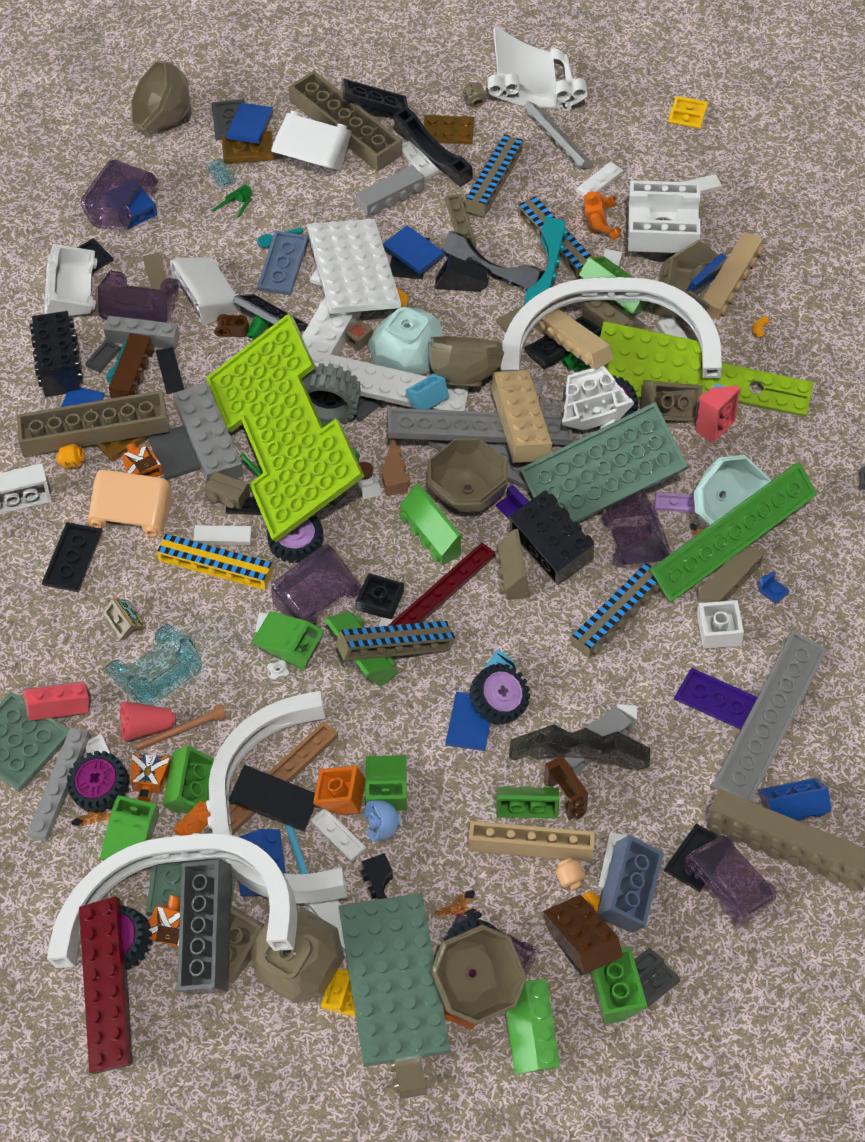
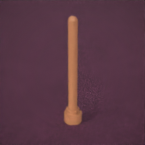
[134,704,227,750]

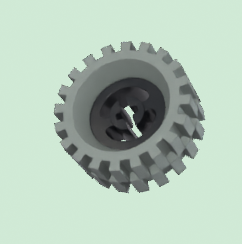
[302,363,361,424]

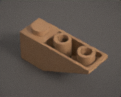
[382,439,411,496]

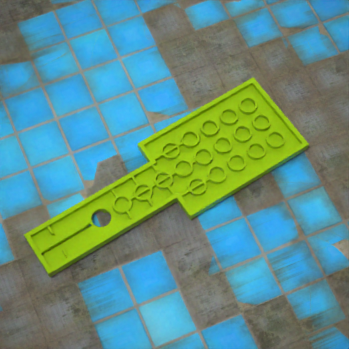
[600,321,814,417]

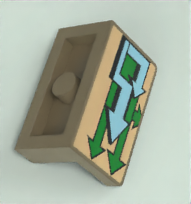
[102,599,147,640]

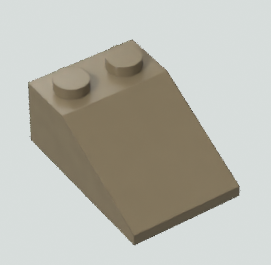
[641,380,703,422]
[228,907,264,984]

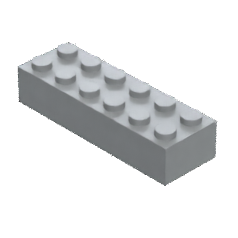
[173,383,244,483]

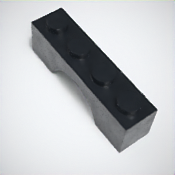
[360,853,393,900]

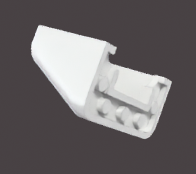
[271,110,352,170]
[44,244,97,316]
[170,257,241,326]

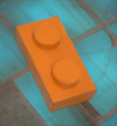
[173,801,211,836]

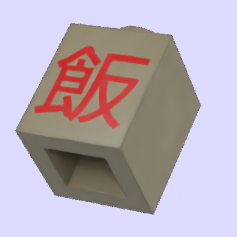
[345,320,373,351]

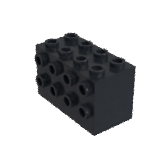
[30,311,83,397]
[509,490,594,585]

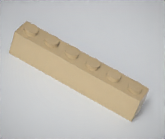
[703,232,764,320]
[537,309,613,369]
[469,821,595,862]

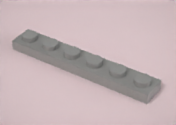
[524,101,594,169]
[27,727,91,841]

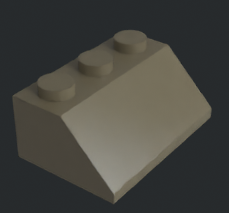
[583,300,646,329]
[495,529,530,600]

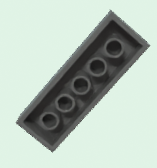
[177,859,231,994]

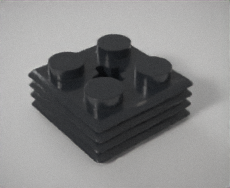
[355,573,404,619]

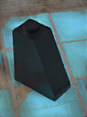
[434,256,489,292]

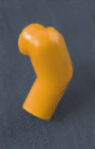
[396,287,408,307]
[752,315,770,338]
[582,891,603,919]

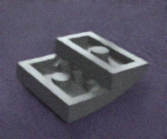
[634,947,680,1007]

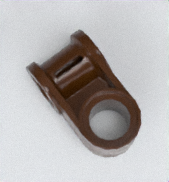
[214,314,249,338]

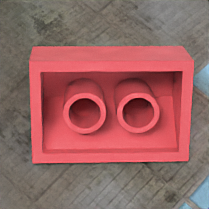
[696,386,740,443]
[22,681,89,721]

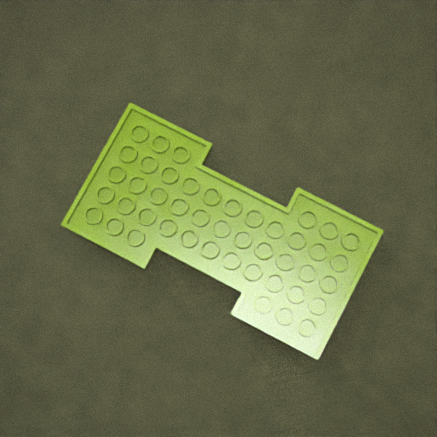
[206,313,365,542]

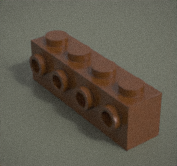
[109,333,154,399]

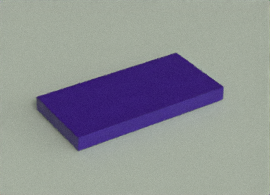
[674,667,757,730]

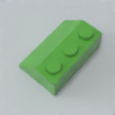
[163,745,214,813]
[497,786,560,819]
[590,947,647,1025]

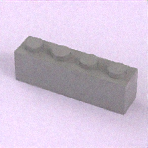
[356,165,424,217]
[104,316,180,350]
[556,706,632,774]

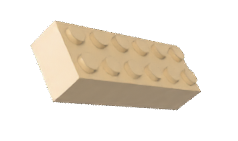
[491,370,552,463]

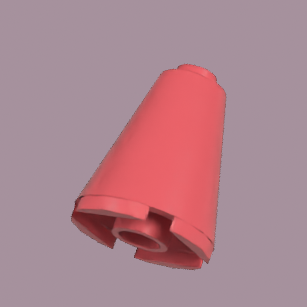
[120,701,175,741]

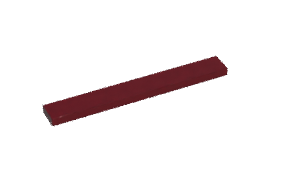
[388,543,496,626]

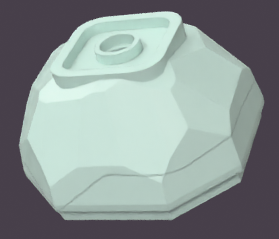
[368,307,444,375]
[694,455,771,526]

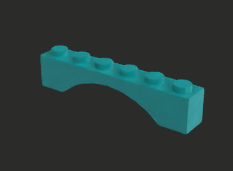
[523,216,568,306]

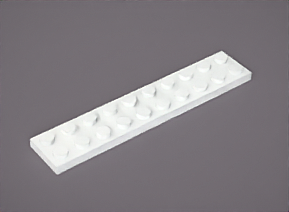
[308,349,469,411]

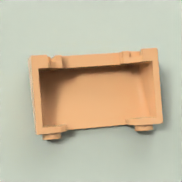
[88,470,173,537]

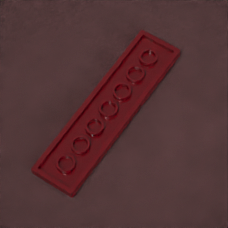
[79,896,132,1074]

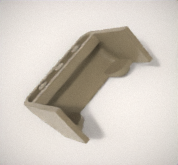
[654,240,718,319]

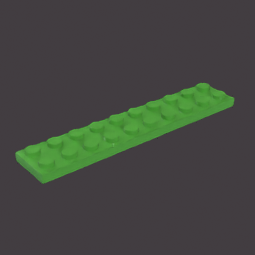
[650,462,818,602]

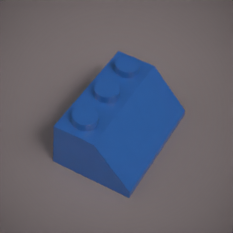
[757,778,831,821]
[238,829,286,896]

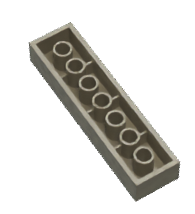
[289,70,403,171]
[17,390,169,457]
[707,789,865,892]

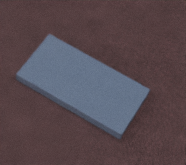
[257,230,309,296]

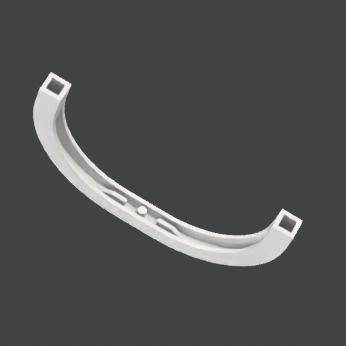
[501,277,722,378]
[206,691,348,903]
[47,833,297,968]

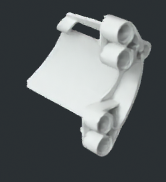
[487,27,588,111]

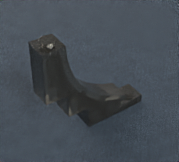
[509,724,650,771]

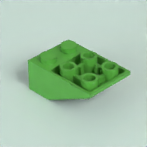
[251,611,325,670]
[365,755,407,810]
[100,795,159,861]

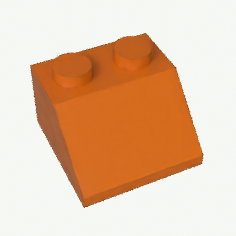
[313,766,365,815]

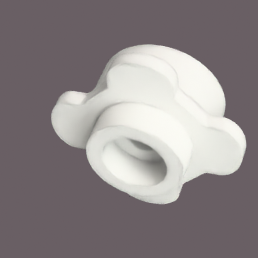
[267,660,289,680]

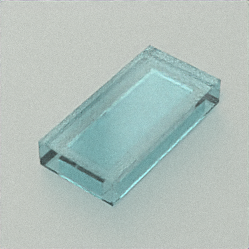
[206,158,236,189]

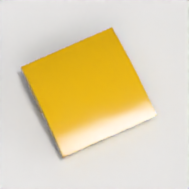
[668,96,708,129]
[321,969,356,1017]

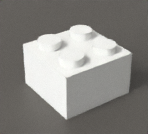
[697,600,744,649]

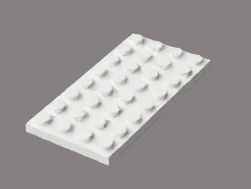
[307,219,401,314]

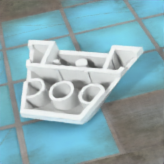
[562,366,634,430]

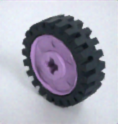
[267,515,324,563]
[469,663,530,725]

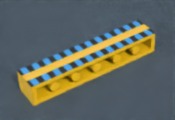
[157,533,273,590]

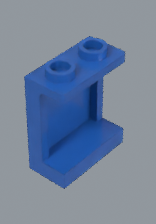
[105,180,157,229]

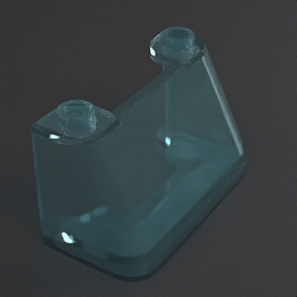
[105,623,202,706]

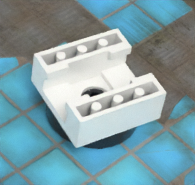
[628,180,700,262]

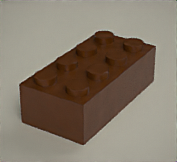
[543,894,623,974]

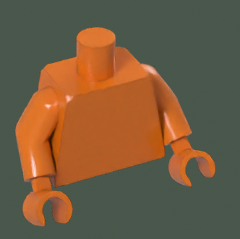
[584,191,622,240]

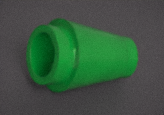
[247,315,269,340]

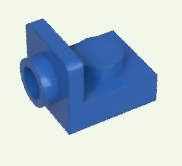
[759,571,789,605]

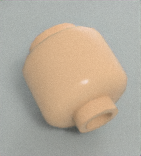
[555,858,586,891]

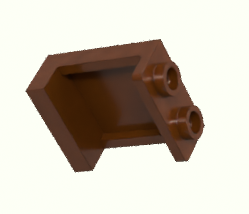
[544,755,588,820]

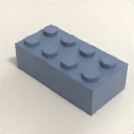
[598,835,664,933]

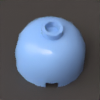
[364,800,401,842]

